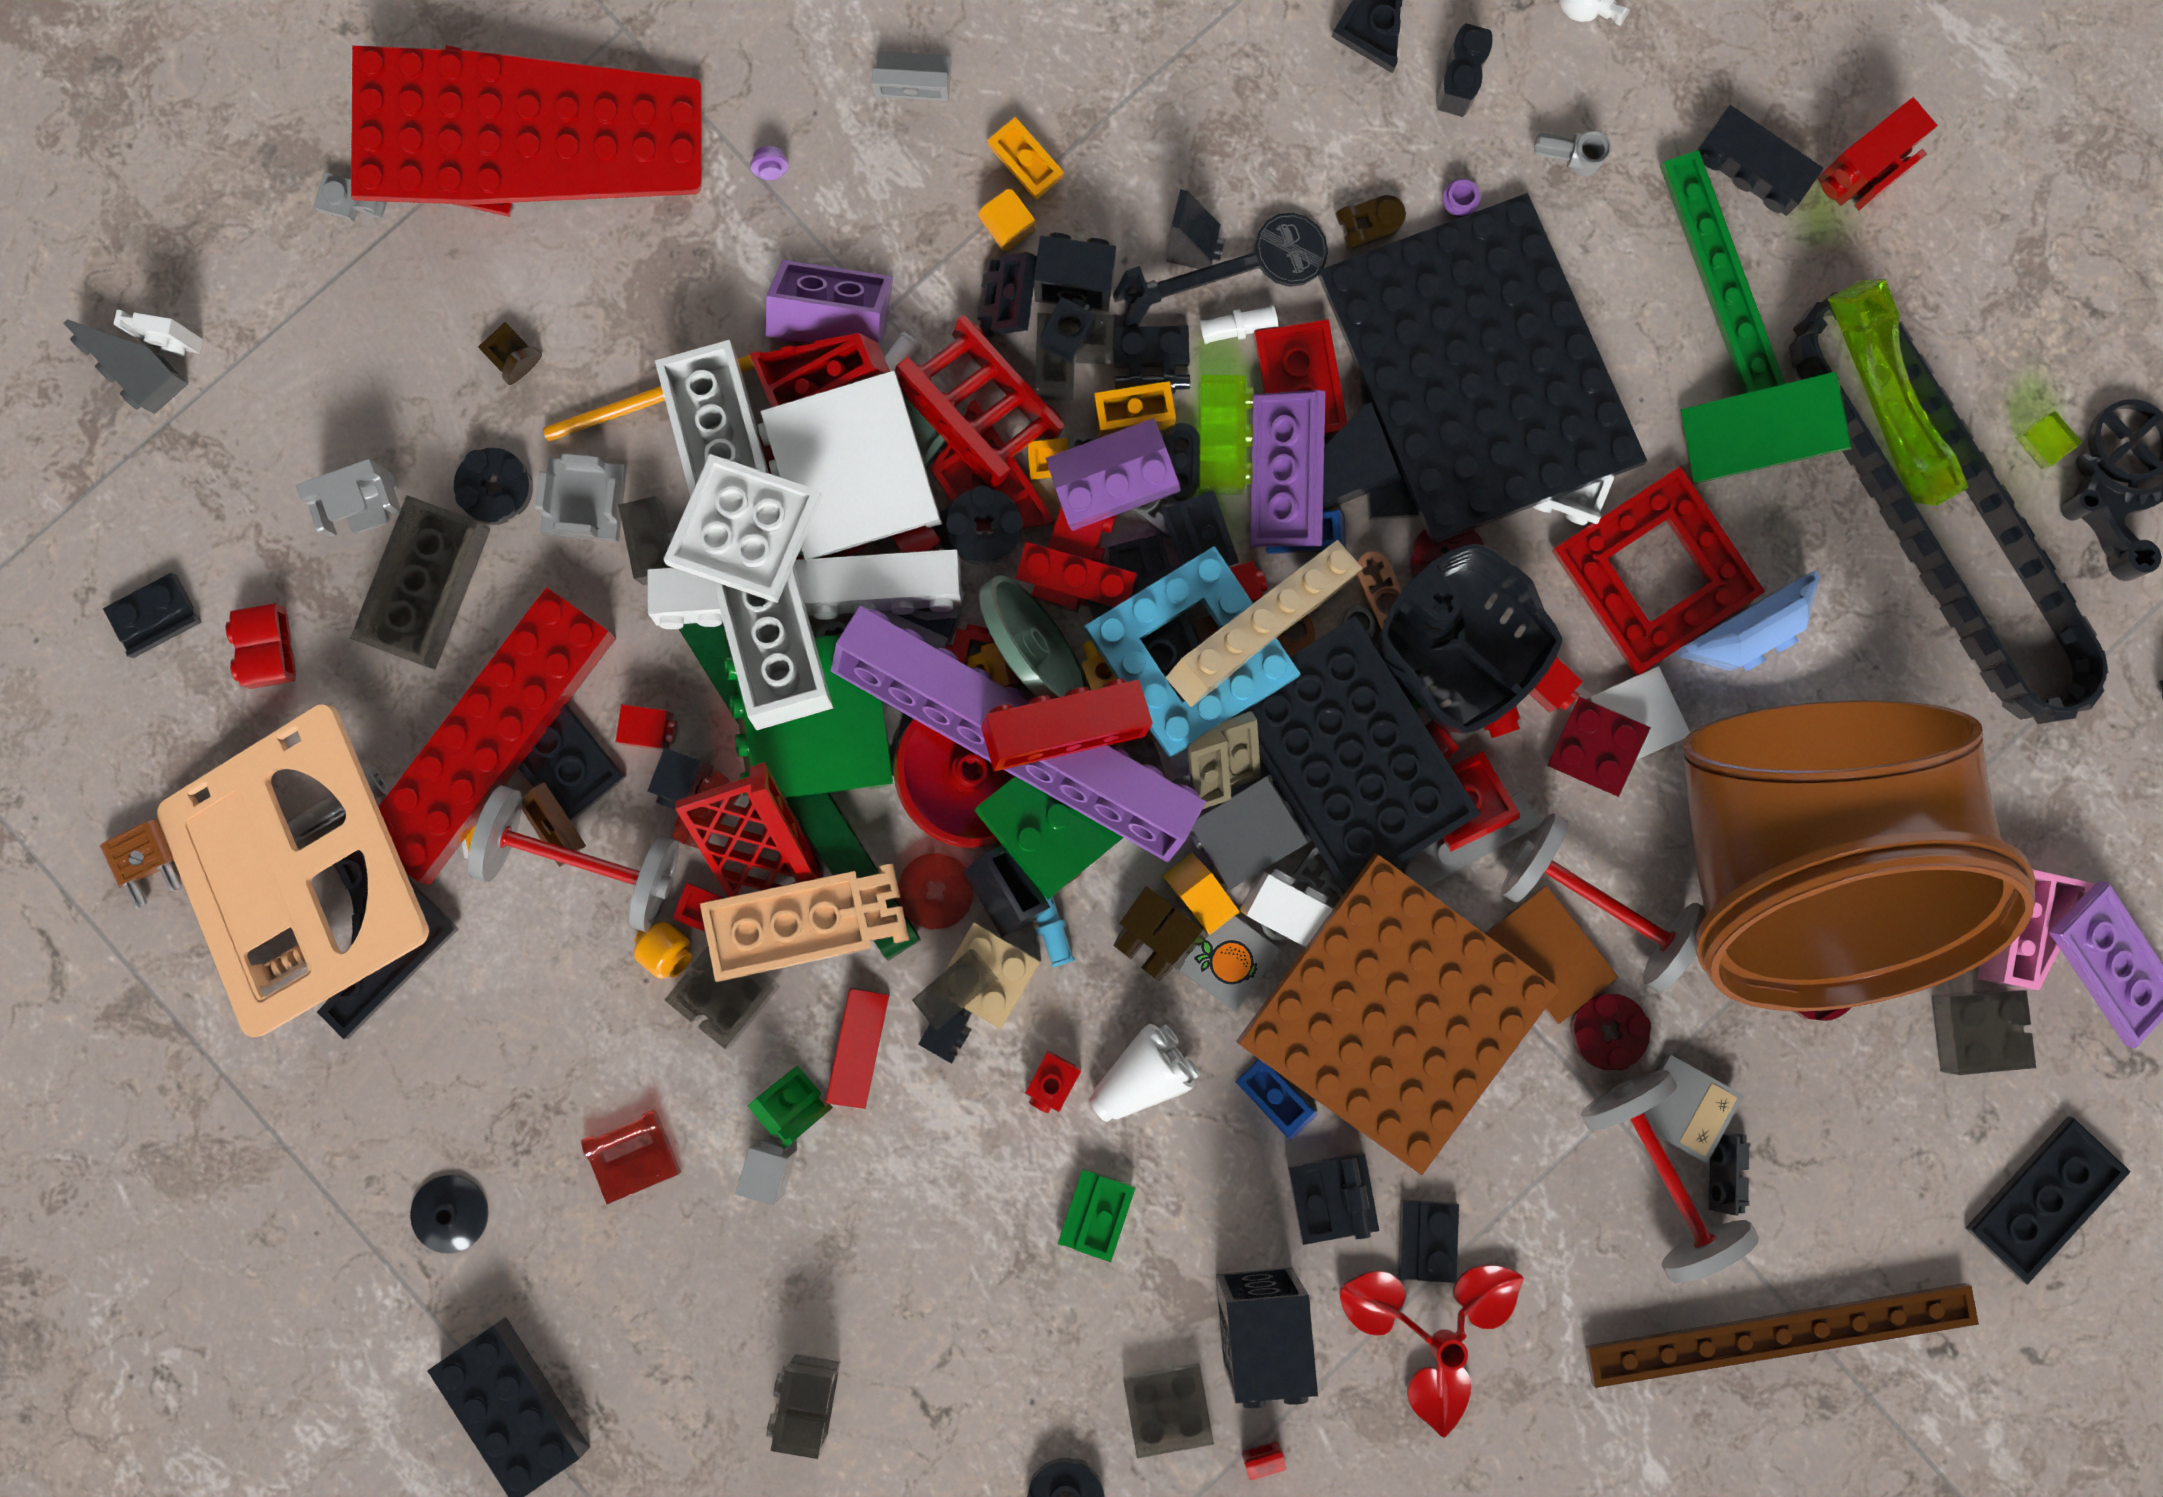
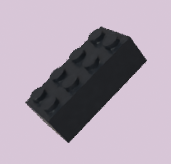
[427,1317,590,1497]

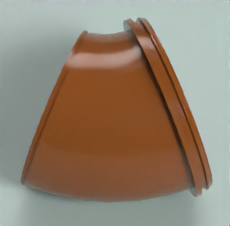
[1683,700,2036,1011]

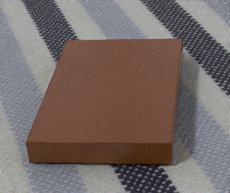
[1485,886,1619,1024]

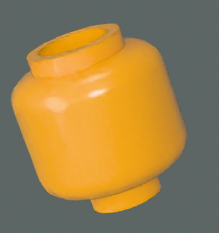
[634,922,692,979]

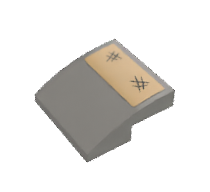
[1644,1054,1744,1164]

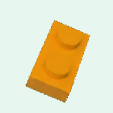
[987,117,1064,201]

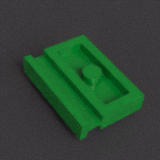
[747,1065,833,1150]
[1058,1168,1136,1263]

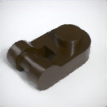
[1335,195,1406,249]

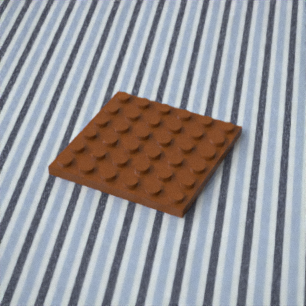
[1236,853,1560,1175]

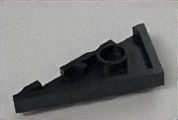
[1331,0,1403,73]

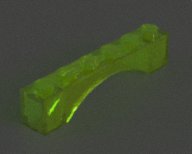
[1828,279,1969,506]

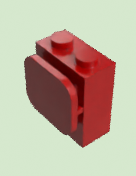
[1817,96,1938,211]

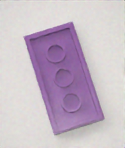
[1250,390,1325,547]
[2049,881,2163,1048]

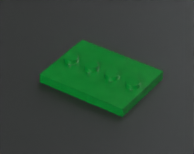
[974,744,1124,900]

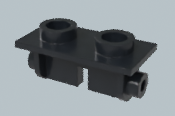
[1708,1133,1751,1216]

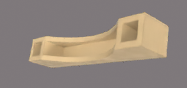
[1165,540,1363,707]

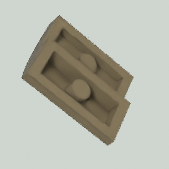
[1188,711,1261,809]

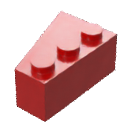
[749,333,890,408]

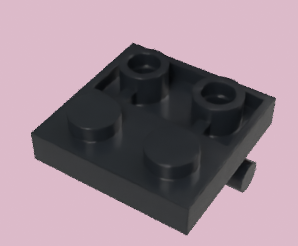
[1288,1152,1380,1245]

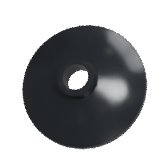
[410,1175,489,1254]

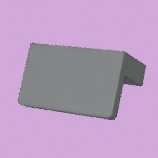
[871,51,952,101]

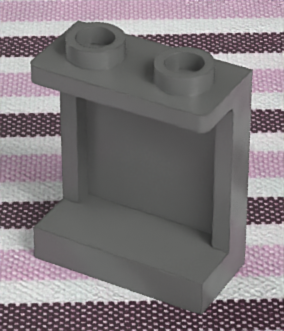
[1190,774,1312,890]

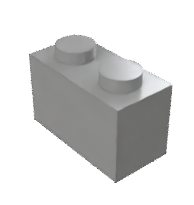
[735,1136,797,1205]

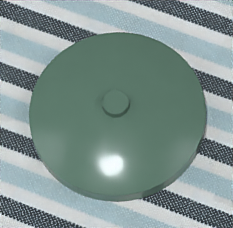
[979,575,1087,699]

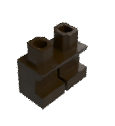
[1113,886,1209,981]

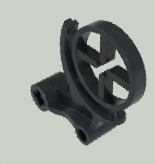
[2061,399,2163,581]

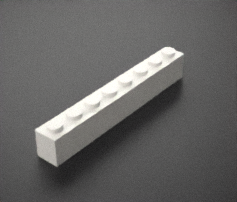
[648,549,962,629]

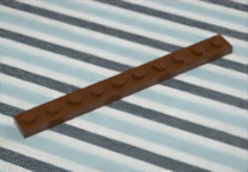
[1585,1283,1979,1388]

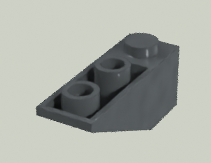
[64,319,188,414]

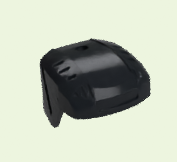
[1376,544,1562,734]

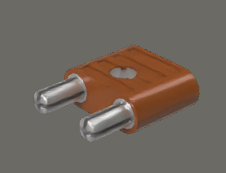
[100,819,182,908]

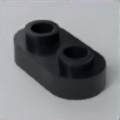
[1163,423,1201,501]

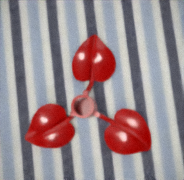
[1339,1265,1524,1438]

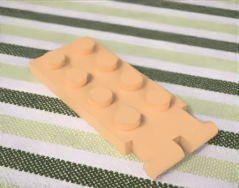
[700,864,909,982]

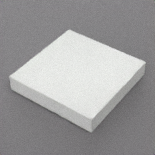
[1587,666,1690,760]

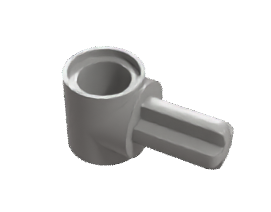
[1534,131,1611,177]

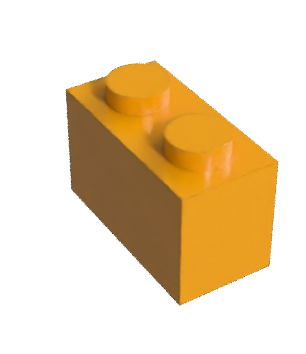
[1094,381,1176,438]

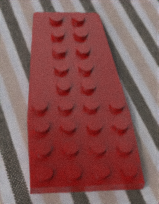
[351,45,702,205]

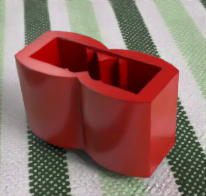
[225,603,296,689]

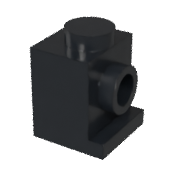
[918,1001,972,1064]

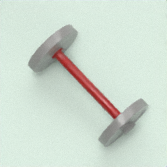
[467,786,679,932]
[1501,813,1706,992]
[1581,1070,1759,1283]

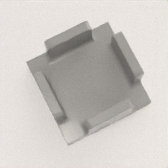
[535,454,627,542]
[296,459,402,538]

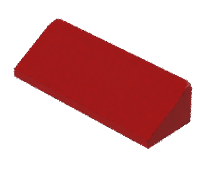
[826,987,890,1109]

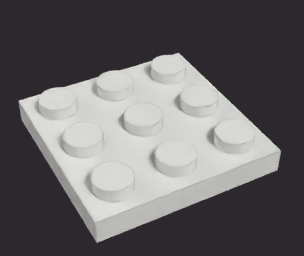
[663,454,822,603]

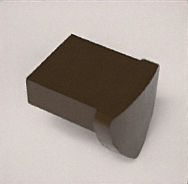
[478,322,542,385]

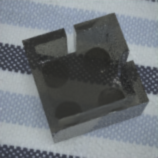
[665,946,780,1049]
[1931,988,2036,1075]
[766,1354,841,1459]

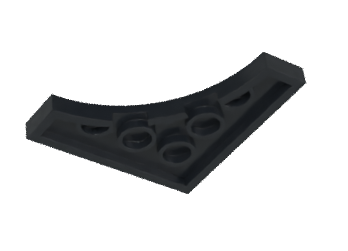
[317,850,459,1040]

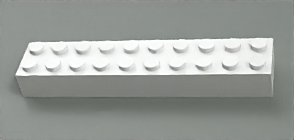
[655,340,833,730]

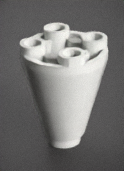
[1089,1024,1200,1122]

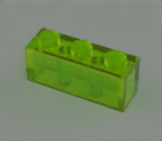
[1198,375,1253,495]

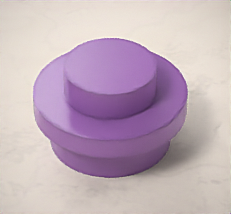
[750,146,789,181]
[1442,179,1481,217]

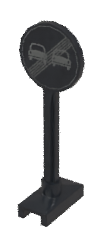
[1113,213,1328,327]

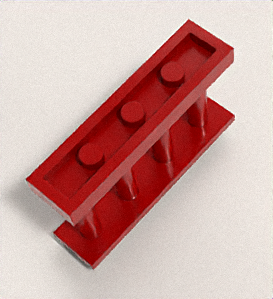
[894,314,1065,490]

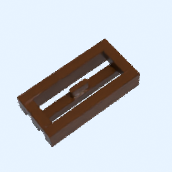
[521,782,586,867]

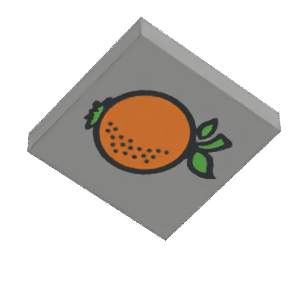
[1180,916,1281,1012]

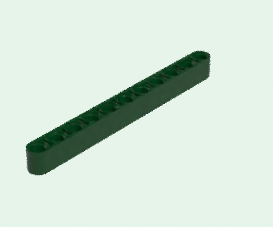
[679,622,921,961]

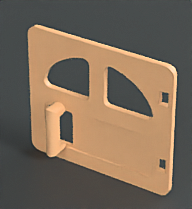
[157,704,429,1037]

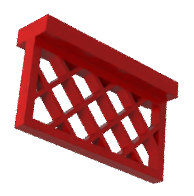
[675,762,823,898]

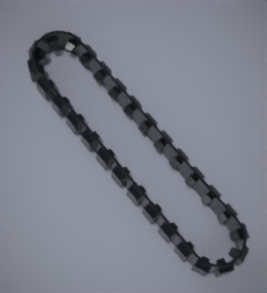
[1789,290,2109,724]

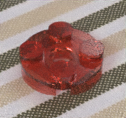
[898,853,974,930]

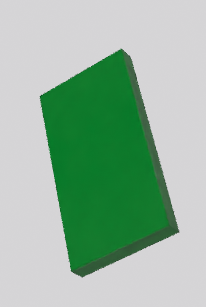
[1680,372,1852,484]

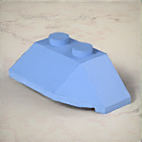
[1675,570,1820,672]

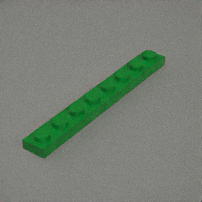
[1660,150,1785,394]

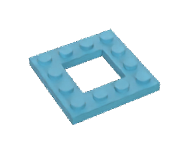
[1084,546,1300,759]

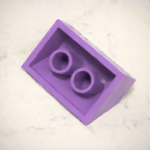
[766,259,893,346]
[1046,418,1180,531]

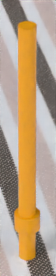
[543,355,755,442]

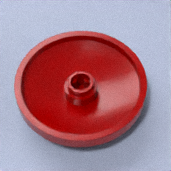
[893,719,1015,848]

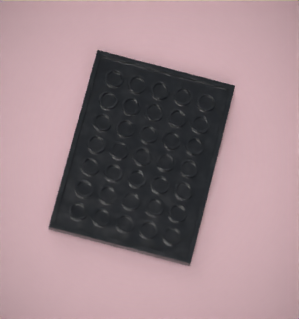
[1318,193,1647,545]

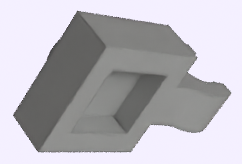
[313,172,386,222]

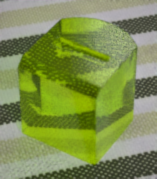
[2015,411,2082,470]

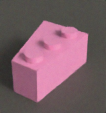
[1977,869,2094,990]

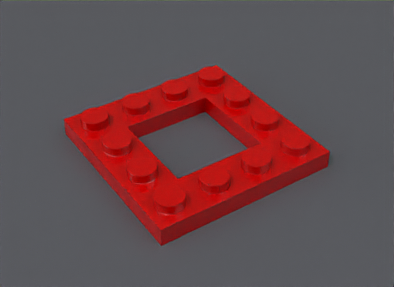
[1551,466,1765,676]

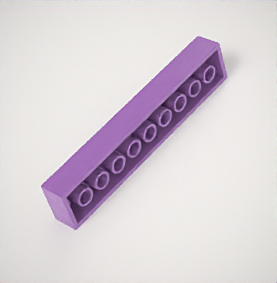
[830,606,1206,862]

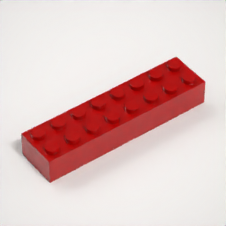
[378,587,616,885]

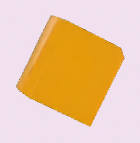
[978,189,1036,251]

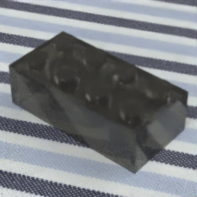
[350,495,491,670]

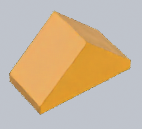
[1162,853,1239,936]

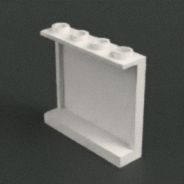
[758,371,942,560]

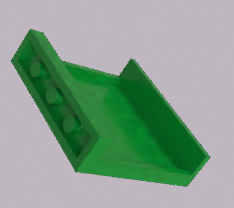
[724,635,893,801]

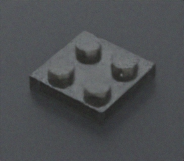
[1123,1363,1214,1459]

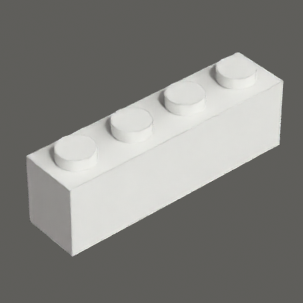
[1239,869,1333,947]

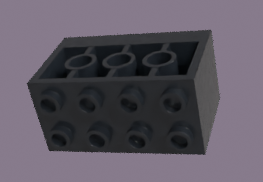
[1216,1268,1318,1408]

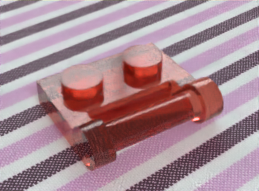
[581,1109,681,1204]

